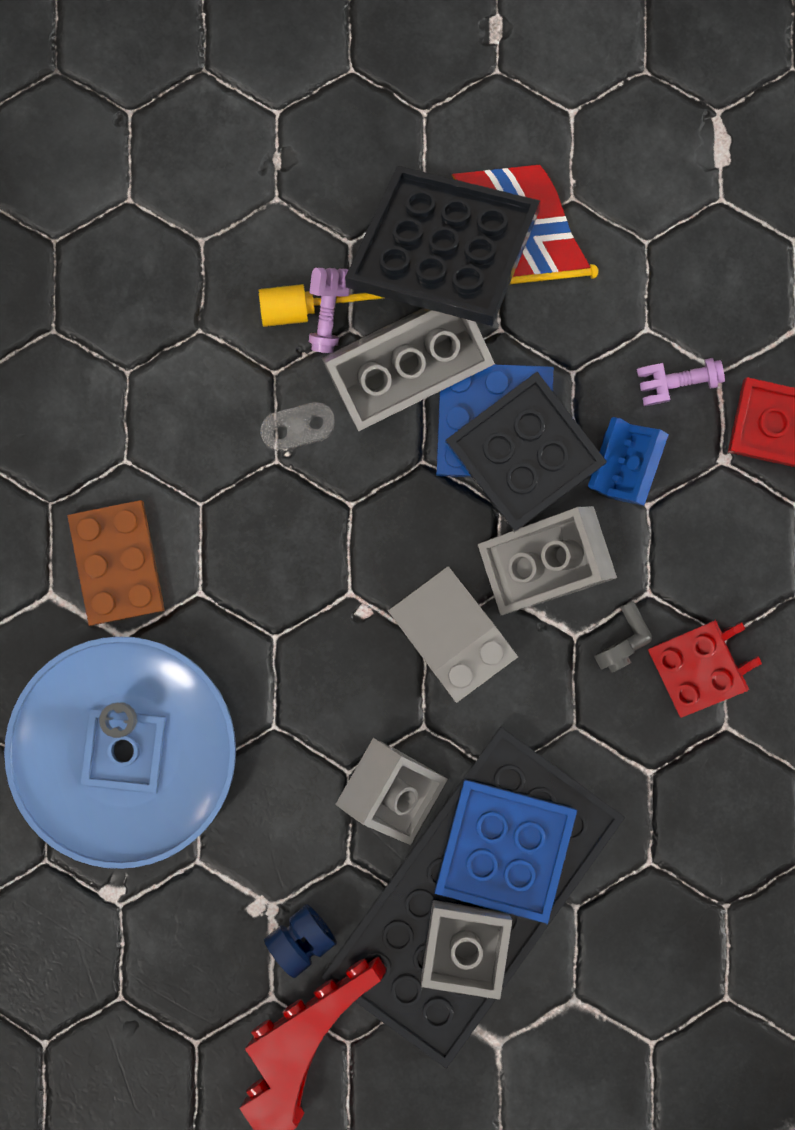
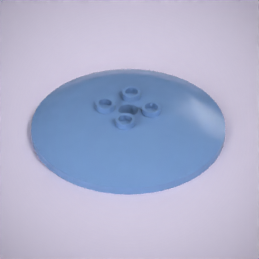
[4,637,236,869]

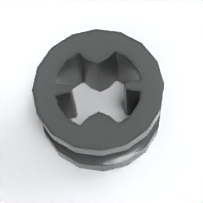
[99,702,137,738]

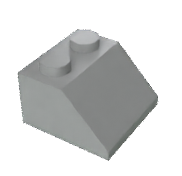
[335,738,448,845]

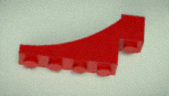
[239,957,387,1130]

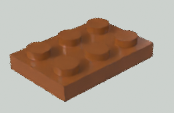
[67,500,165,626]

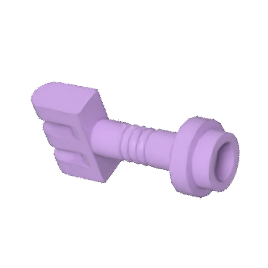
[309,268,349,353]
[637,358,725,406]

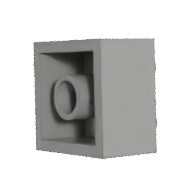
[421,900,512,1000]

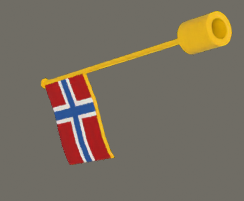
[259,165,599,327]

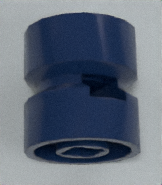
[264,904,337,978]

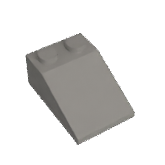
[478,506,617,616]
[388,566,518,703]

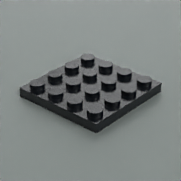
[345,166,540,326]

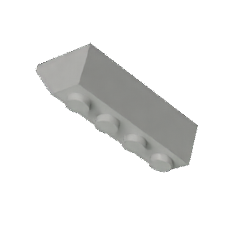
[322,308,495,431]

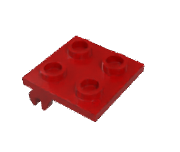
[648,620,762,718]

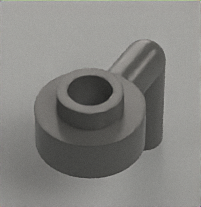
[594,600,652,673]

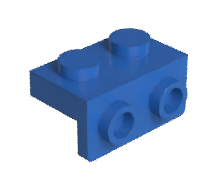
[588,417,669,506]

